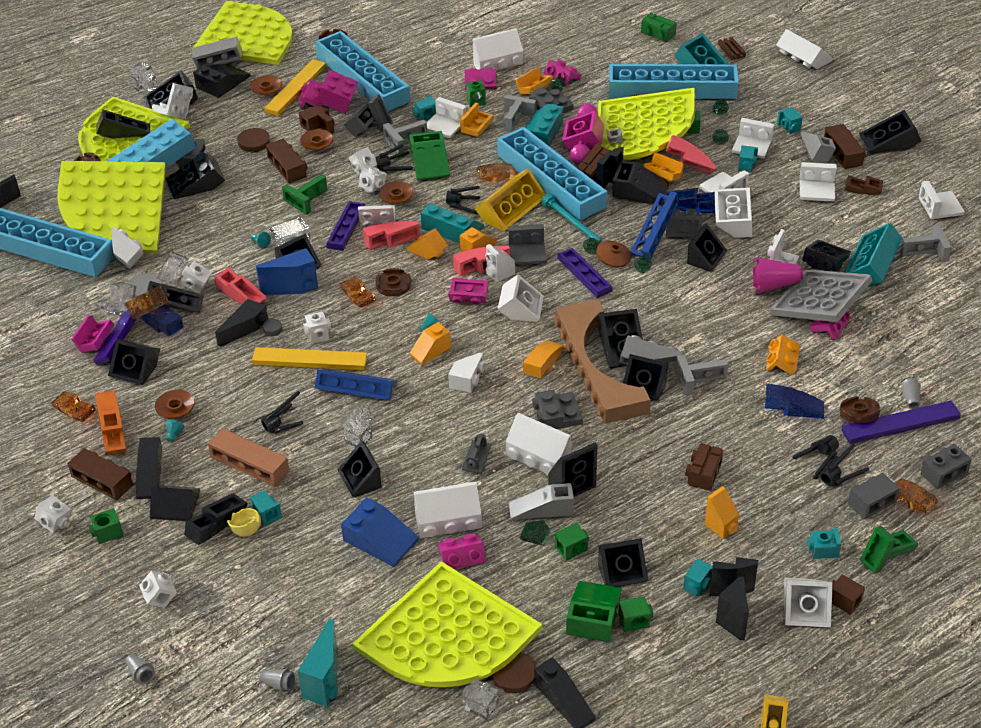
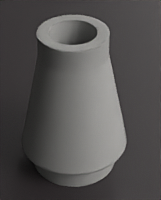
[901,378,921,409]
[125,654,155,684]
[259,669,295,692]

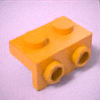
[515,67,554,96]
[460,103,494,137]
[643,153,685,182]
[766,334,800,375]

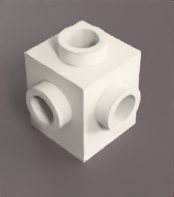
[349,147,377,175]
[358,167,387,193]
[181,261,212,294]
[303,312,331,344]
[34,495,71,533]
[139,570,177,608]

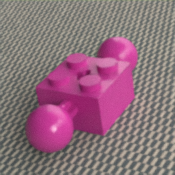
[562,103,604,165]

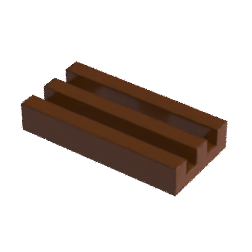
[718,37,746,60]

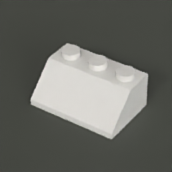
[473,28,523,71]
[776,29,833,69]
[715,187,752,238]
[506,413,571,475]
[414,482,482,538]

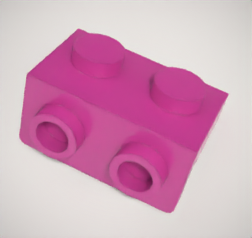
[544,59,582,87]
[465,68,496,90]
[299,79,323,108]
[448,278,489,305]
[809,310,851,339]
[71,315,114,353]
[437,534,486,569]

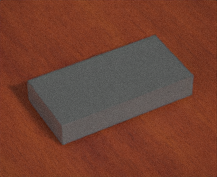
[367,94,393,131]

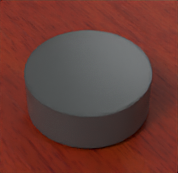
[263,319,282,336]

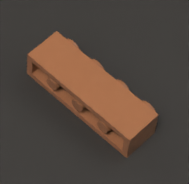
[208,428,289,487]

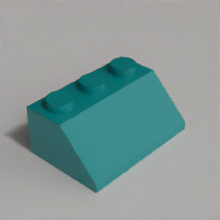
[525,104,563,147]
[421,203,484,244]

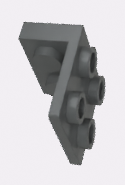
[666,209,702,237]
[508,224,547,265]

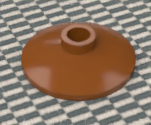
[250,75,282,95]
[300,129,333,150]
[379,181,413,204]
[596,241,631,267]
[155,390,194,419]

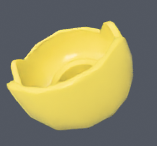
[227,508,261,537]

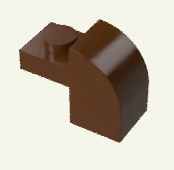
[299,106,335,134]

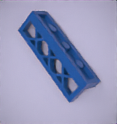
[630,191,679,261]
[315,369,397,400]

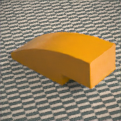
[523,340,564,379]

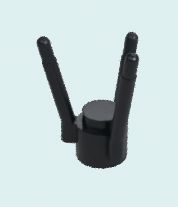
[375,144,413,172]
[446,186,480,215]
[261,391,303,434]
[792,435,839,479]
[820,444,869,486]

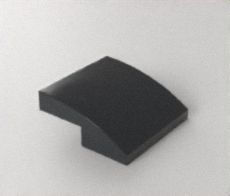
[597,147,624,189]
[709,557,758,596]

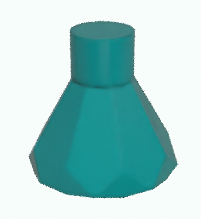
[251,232,271,248]
[419,313,439,332]
[166,420,185,442]

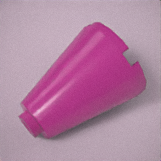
[753,257,803,294]

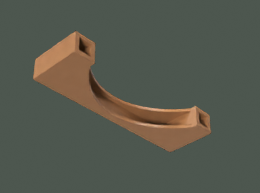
[553,299,650,424]

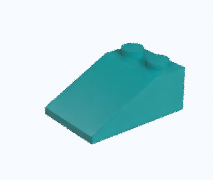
[675,33,730,65]
[298,619,338,707]

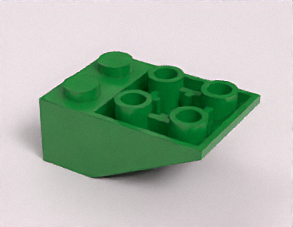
[409,131,450,180]
[566,581,622,642]

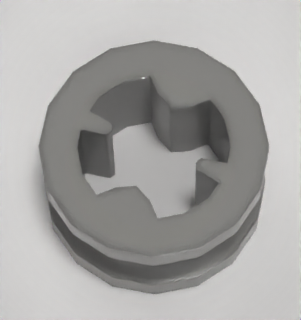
[607,129,623,144]

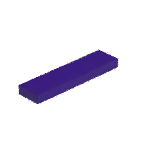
[326,201,365,251]
[557,248,613,298]
[93,307,141,365]

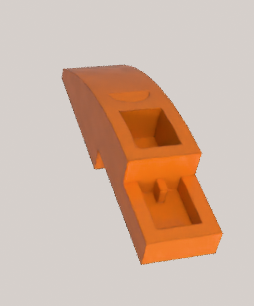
[95,390,126,456]

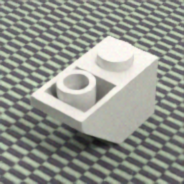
[111,227,144,269]
[485,244,515,282]
[448,353,486,393]

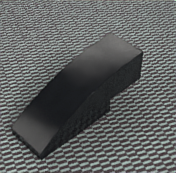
[136,437,162,499]
[184,493,248,545]

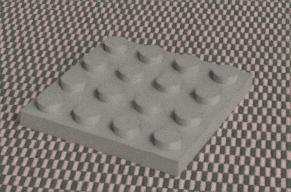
[770,269,872,322]

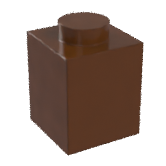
[832,574,865,615]

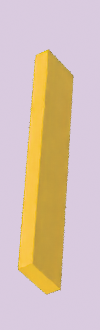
[264,59,326,116]
[252,347,368,371]

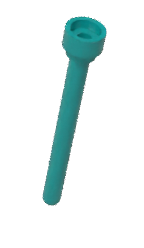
[541,193,602,244]

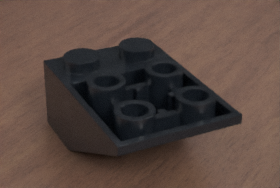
[166,150,225,199]
[612,160,669,204]

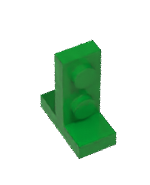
[282,174,328,215]
[860,526,918,574]

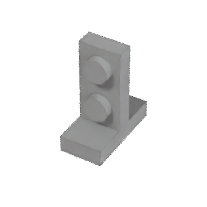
[503,94,536,132]
[383,120,427,154]
[900,225,952,262]
[676,354,728,396]

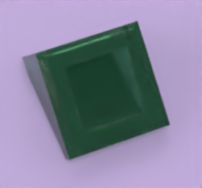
[519,520,550,545]

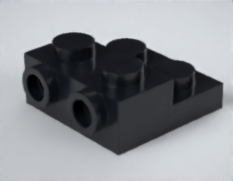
[802,240,851,272]

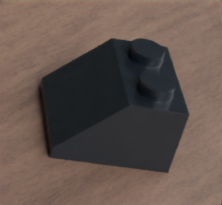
[108,339,160,385]

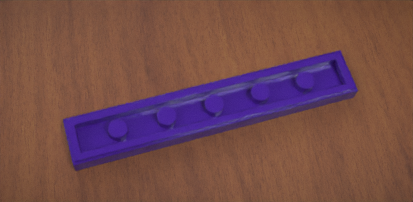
[841,401,961,444]

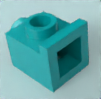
[412,95,436,121]
[777,107,803,134]
[738,145,758,172]
[250,490,282,526]
[807,527,841,559]
[683,559,713,597]

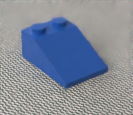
[256,249,318,295]
[341,497,419,567]

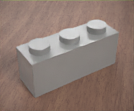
[192,36,242,69]

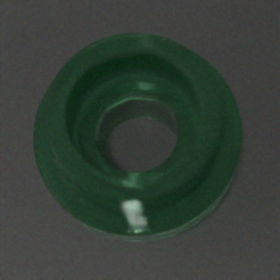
[550,76,565,91]
[713,100,729,115]
[712,129,729,144]
[583,238,601,254]
[634,257,652,273]

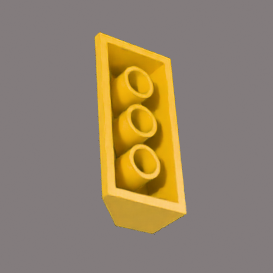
[475,168,546,231]

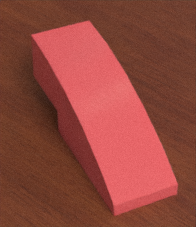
[666,135,716,174]
[363,221,420,250]
[453,246,510,276]
[214,267,267,304]

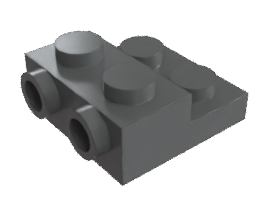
[529,88,574,113]
[532,389,583,429]

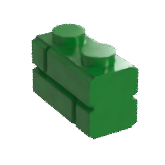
[641,13,677,42]

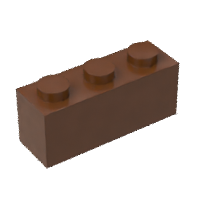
[824,124,866,169]
[266,138,308,183]
[67,448,133,501]

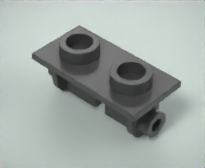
[462,433,492,474]

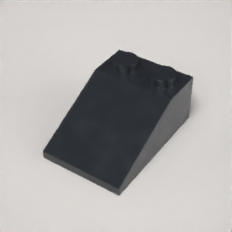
[193,64,251,98]
[144,70,198,109]
[859,110,922,153]
[597,309,643,368]
[548,442,598,497]

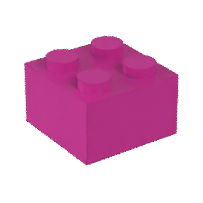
[316,69,359,114]

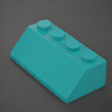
[844,223,903,287]

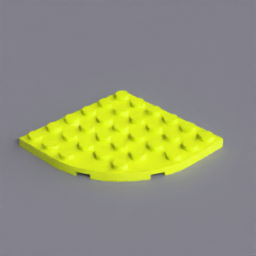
[192,1,292,65]
[598,88,695,161]
[78,97,190,161]
[57,161,166,254]
[352,562,543,687]

